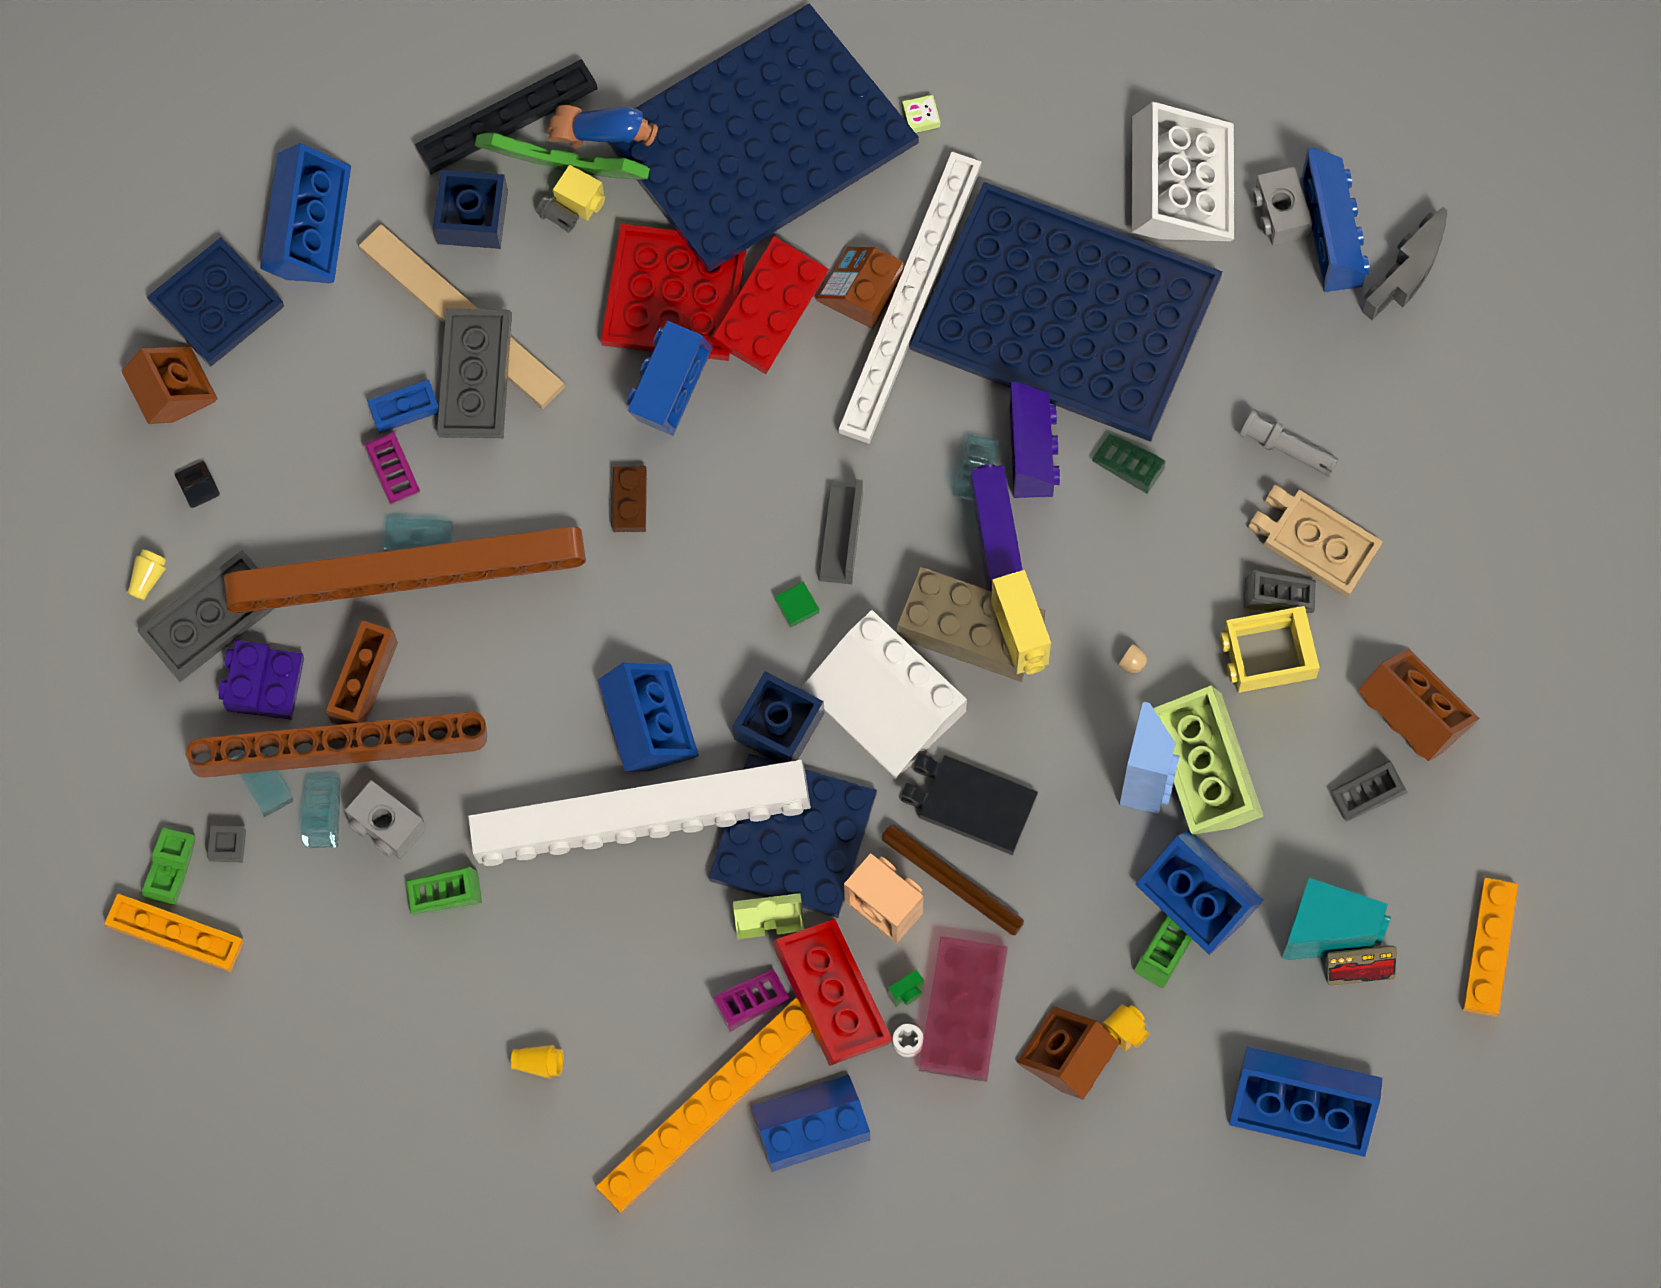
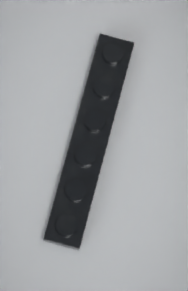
[414,59,598,175]

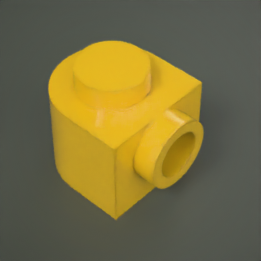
[1101,1004,1150,1052]

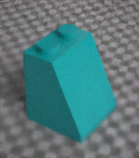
[1282,878,1391,960]

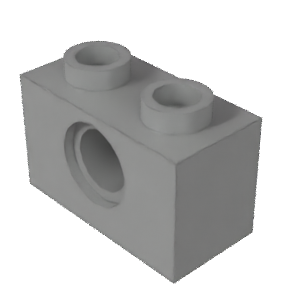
[1252,167,1313,246]
[345,780,426,860]

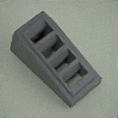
[1244,570,1316,613]
[1330,760,1408,822]

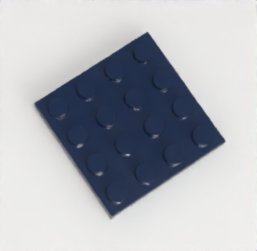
[709,754,877,918]

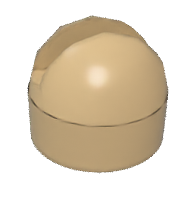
[1118,644,1147,674]

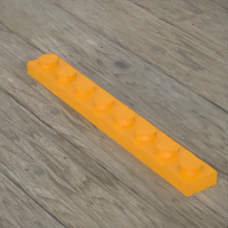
[596,998,813,1214]

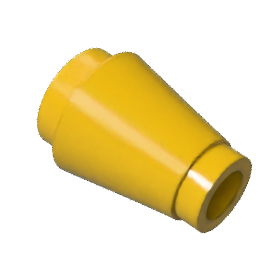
[511,1045,564,1079]

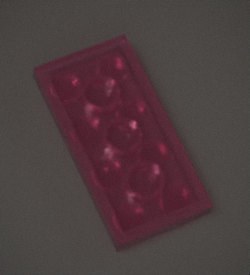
[919,936,1008,1082]

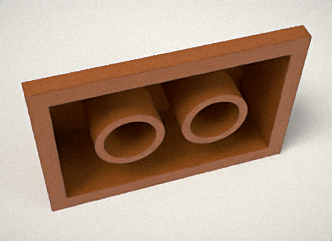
[1357,649,1480,762]

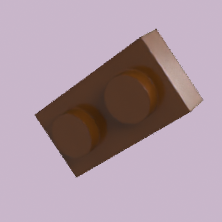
[613,466,647,532]

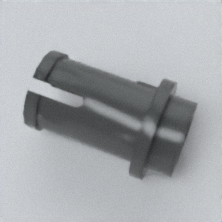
[536,196,579,233]

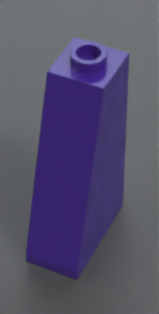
[971,464,1023,591]

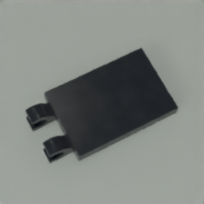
[901,753,1038,855]

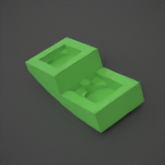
[142,827,196,905]

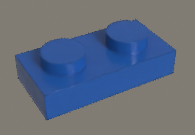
[367,380,439,433]

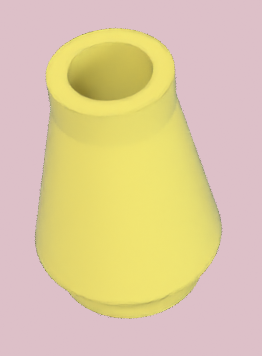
[127,549,167,601]

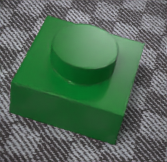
[888,969,924,1007]

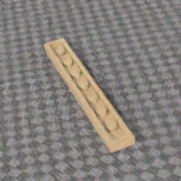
[358,224,565,410]

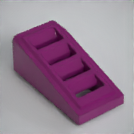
[364,432,420,505]
[713,969,790,1032]

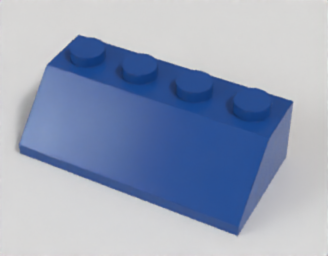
[260,143,351,283]
[1301,148,1370,292]
[1229,1046,1382,1157]

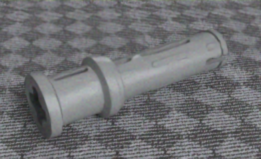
[1240,409,1339,477]

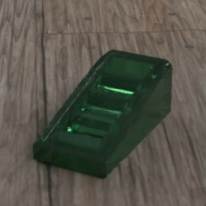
[1092,434,1166,494]

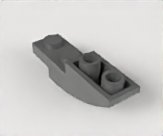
[1362,207,1448,320]

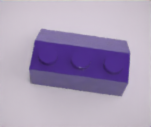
[1009,382,1060,498]

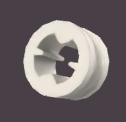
[893,1024,924,1058]

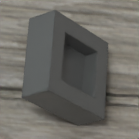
[207,825,246,863]

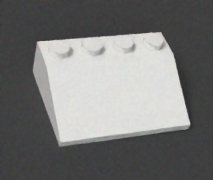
[1132,102,1234,242]
[801,610,967,779]

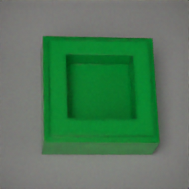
[775,582,819,628]

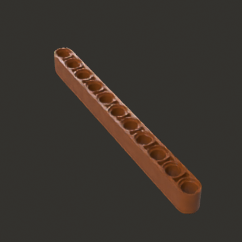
[223,527,586,613]

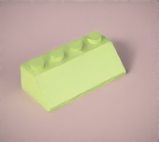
[1153,686,1264,835]

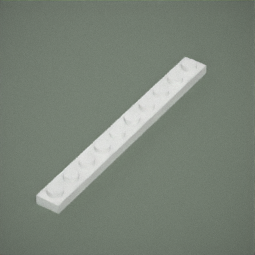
[839,152,982,444]

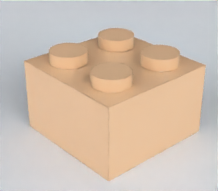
[844,853,923,944]

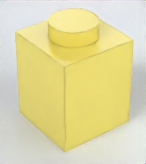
[553,165,605,221]

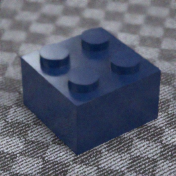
[433,170,508,249]
[732,671,824,763]

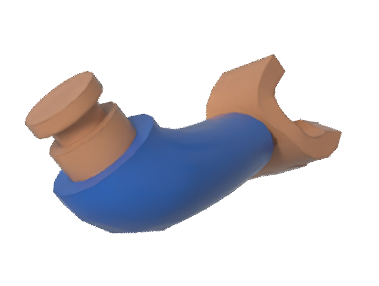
[547,105,658,149]

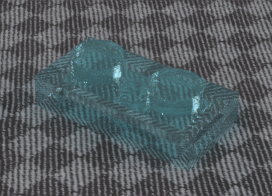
[384,517,453,551]
[231,749,294,817]

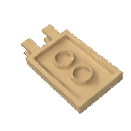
[1248,485,1383,598]

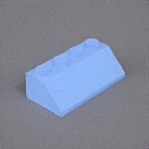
[1120,701,1180,814]

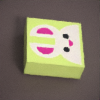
[902,95,940,133]

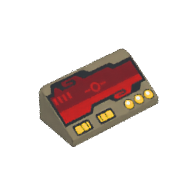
[1324,945,1397,986]

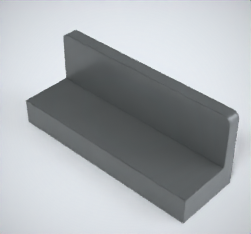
[819,479,863,585]

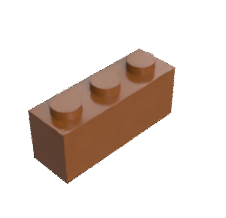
[326,620,398,725]

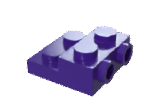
[218,640,304,720]

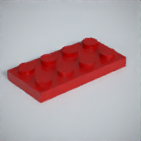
[711,236,829,374]
[772,919,892,1066]

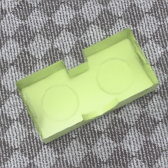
[733,893,805,939]

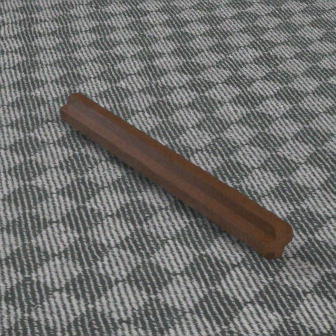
[882,825,1024,935]

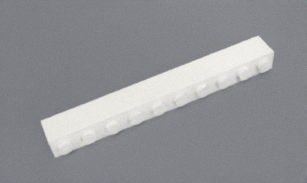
[468,760,811,866]

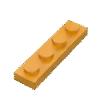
[1463,878,1518,1017]
[104,893,244,973]

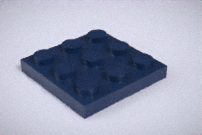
[147,237,284,367]

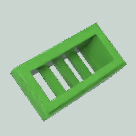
[406,867,482,914]
[1135,916,1192,988]

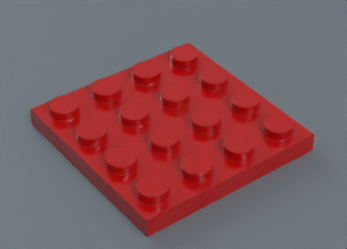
[601,224,747,361]

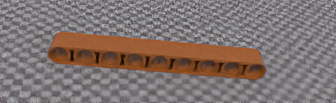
[186,712,487,778]

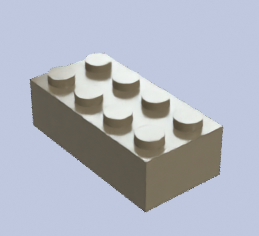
[897,566,1046,682]

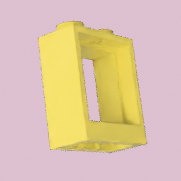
[991,570,1051,675]
[1220,606,1320,693]

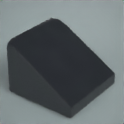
[174,461,220,508]

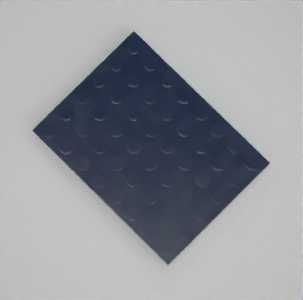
[607,3,919,272]
[910,182,1223,442]

